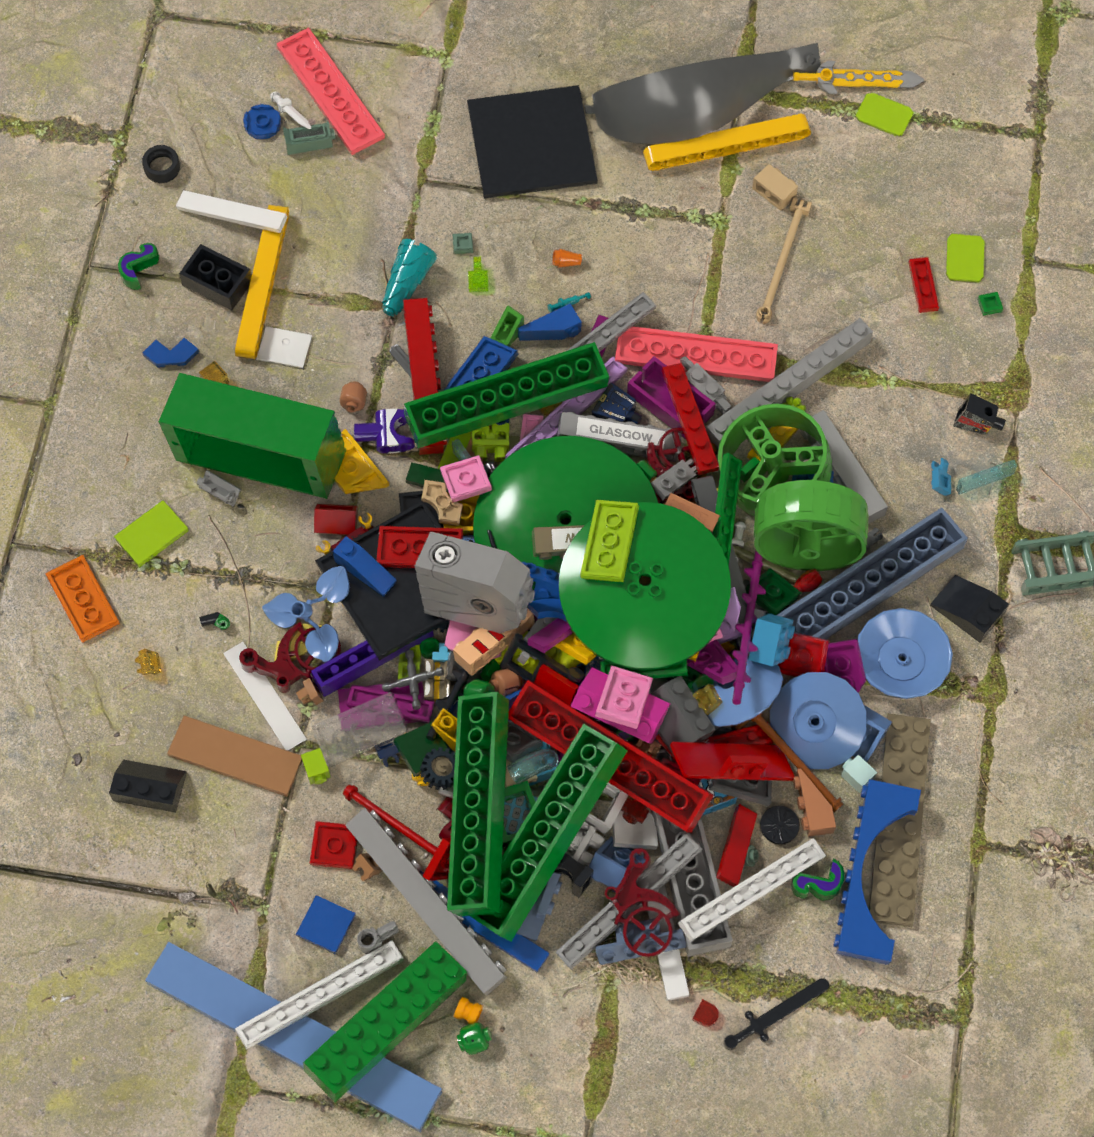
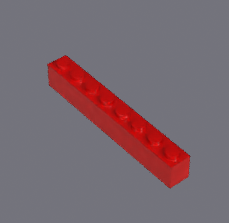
[403,298,447,455]

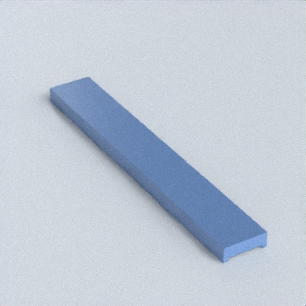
[145,942,442,1132]

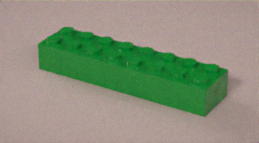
[303,941,467,1103]

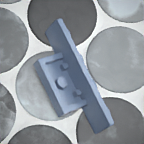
[517,863,562,941]
[595,918,686,965]

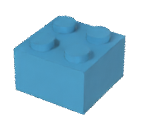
[748,614,795,666]

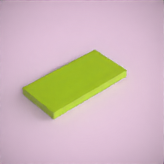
[580,500,639,582]

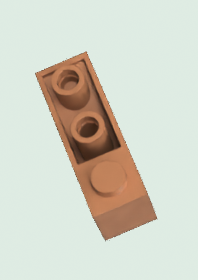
[793,768,836,837]

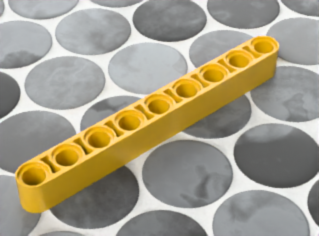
[643,114,811,171]
[235,205,289,359]

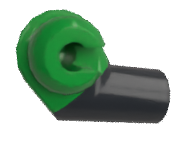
[199,612,230,630]

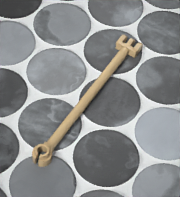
[756,197,812,324]

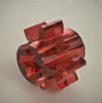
[621,798,649,824]

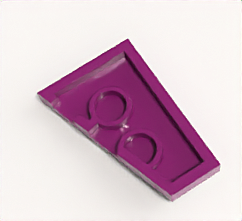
[687,640,737,685]

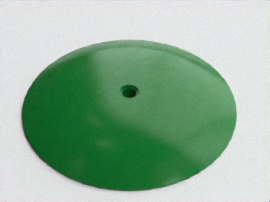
[473,436,658,608]

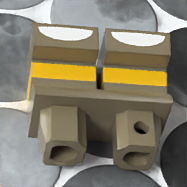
[424,659,454,703]

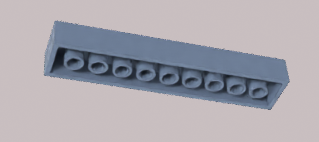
[777,507,968,640]

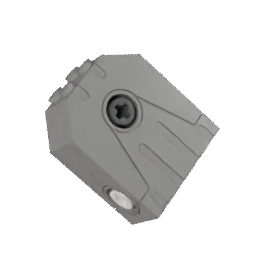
[415,531,535,633]

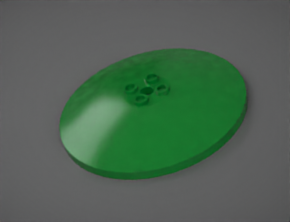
[559,502,731,670]

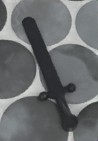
[724,978,829,1050]

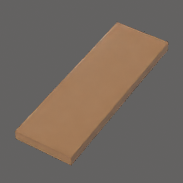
[167,716,302,797]

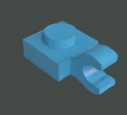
[931,458,951,496]

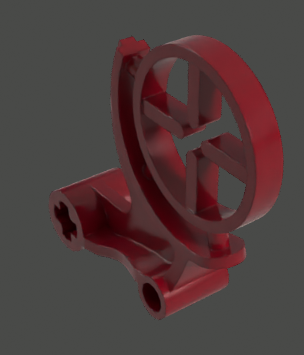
[647,428,699,504]
[239,622,341,693]
[605,848,680,957]

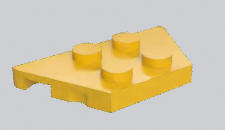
[335,429,390,494]

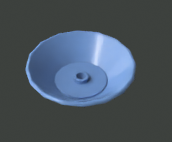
[858,608,953,699]
[694,656,783,727]
[770,672,867,769]

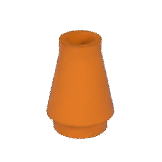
[553,248,582,268]

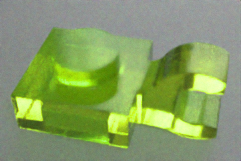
[468,256,488,292]

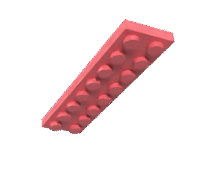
[276,28,385,155]
[615,326,778,382]

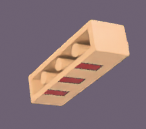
[453,608,535,676]

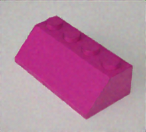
[571,667,671,743]

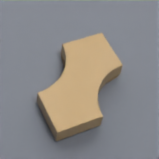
[421,480,463,526]

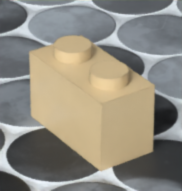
[752,164,798,211]

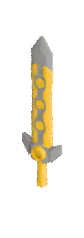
[793,61,924,94]

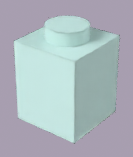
[841,755,877,793]

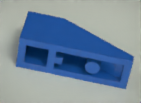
[518,304,582,341]
[333,536,397,597]

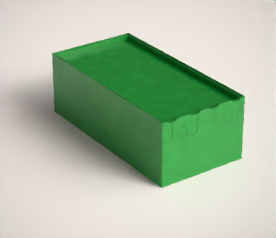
[158,373,346,499]

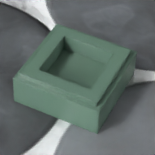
[452,233,473,254]

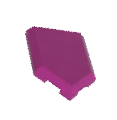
[824,639,866,693]

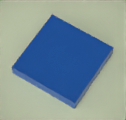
[296,895,356,954]

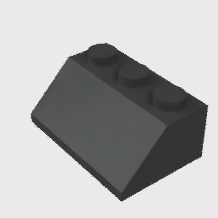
[651,676,716,757]

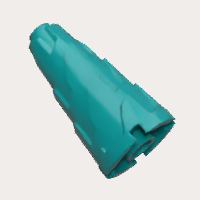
[382,239,437,317]

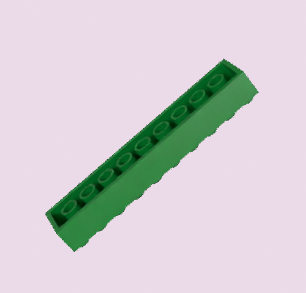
[404,342,609,449]
[447,692,509,916]
[470,724,627,942]

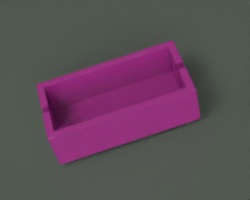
[627,356,716,439]

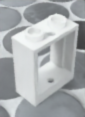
[585,783,628,834]

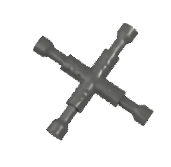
[382,650,444,710]

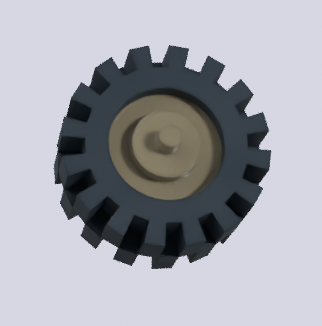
[420,747,455,790]

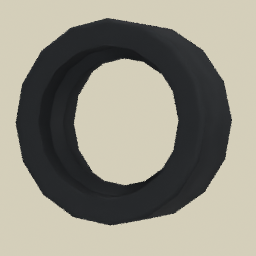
[142,145,180,183]

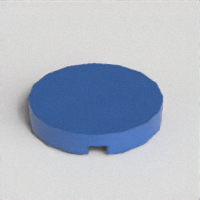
[243,104,282,140]

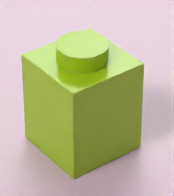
[301,748,331,785]

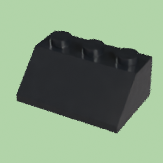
[109,760,187,813]

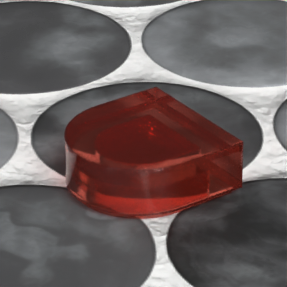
[692,999,719,1027]

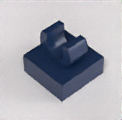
[375,742,400,767]

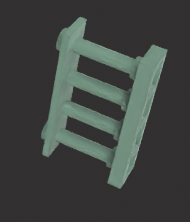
[1011,531,1094,596]

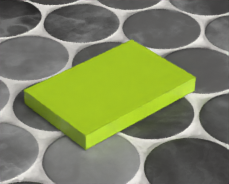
[114,500,189,568]

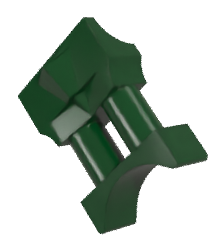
[673,666,714,696]

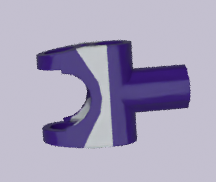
[354,409,415,454]

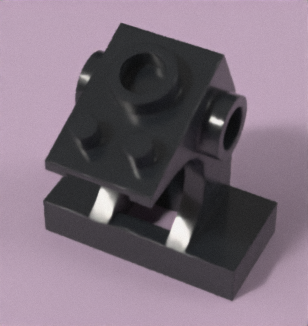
[554,853,594,898]

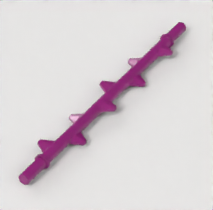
[732,549,766,705]

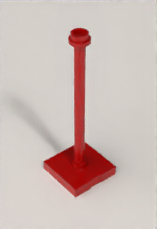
[343,785,451,881]

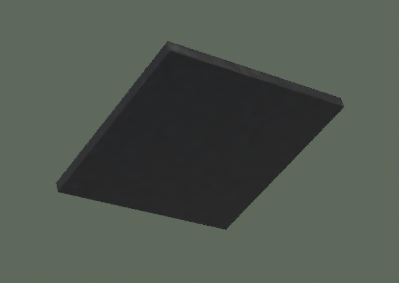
[467,85,598,199]
[315,501,450,661]

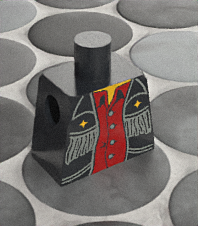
[953,393,1006,435]

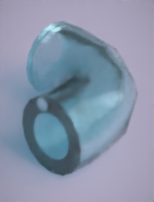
[507,749,558,785]

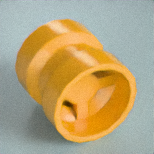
[454,997,483,1024]

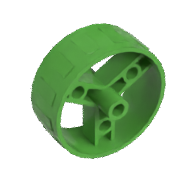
[718,404,832,517]
[754,480,869,571]

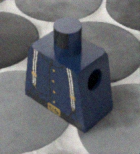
[592,382,643,425]

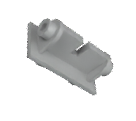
[196,470,241,507]

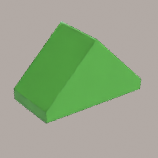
[490,305,524,347]

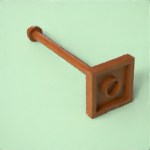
[730,713,844,813]

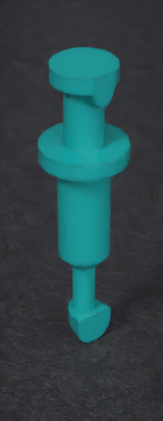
[547,292,591,313]

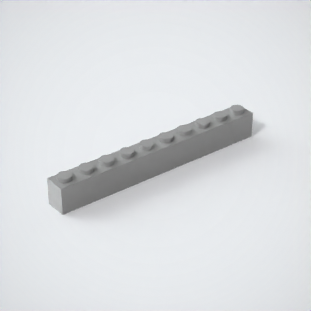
[706,318,873,452]
[345,808,508,995]

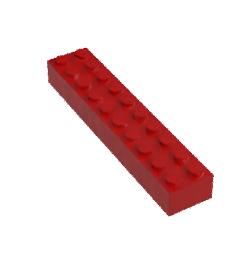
[508,680,714,833]

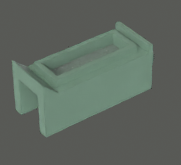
[283,121,335,155]

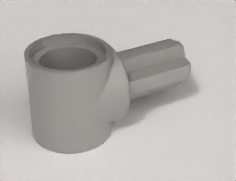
[357,921,399,954]

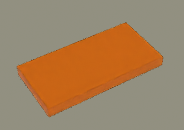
[45,555,120,643]

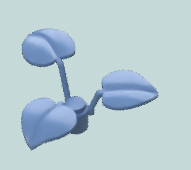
[262,566,349,662]

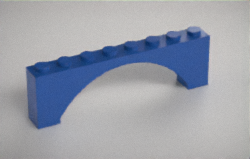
[833,779,921,965]

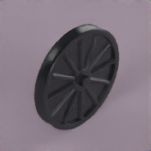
[760,806,800,844]

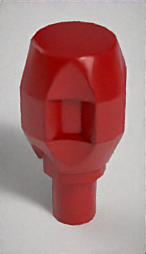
[794,569,823,593]

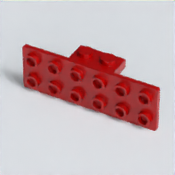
[670,742,795,781]

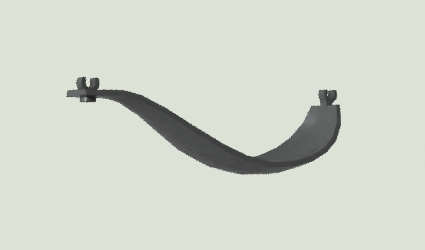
[584,43,821,144]

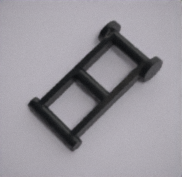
[500,633,585,684]

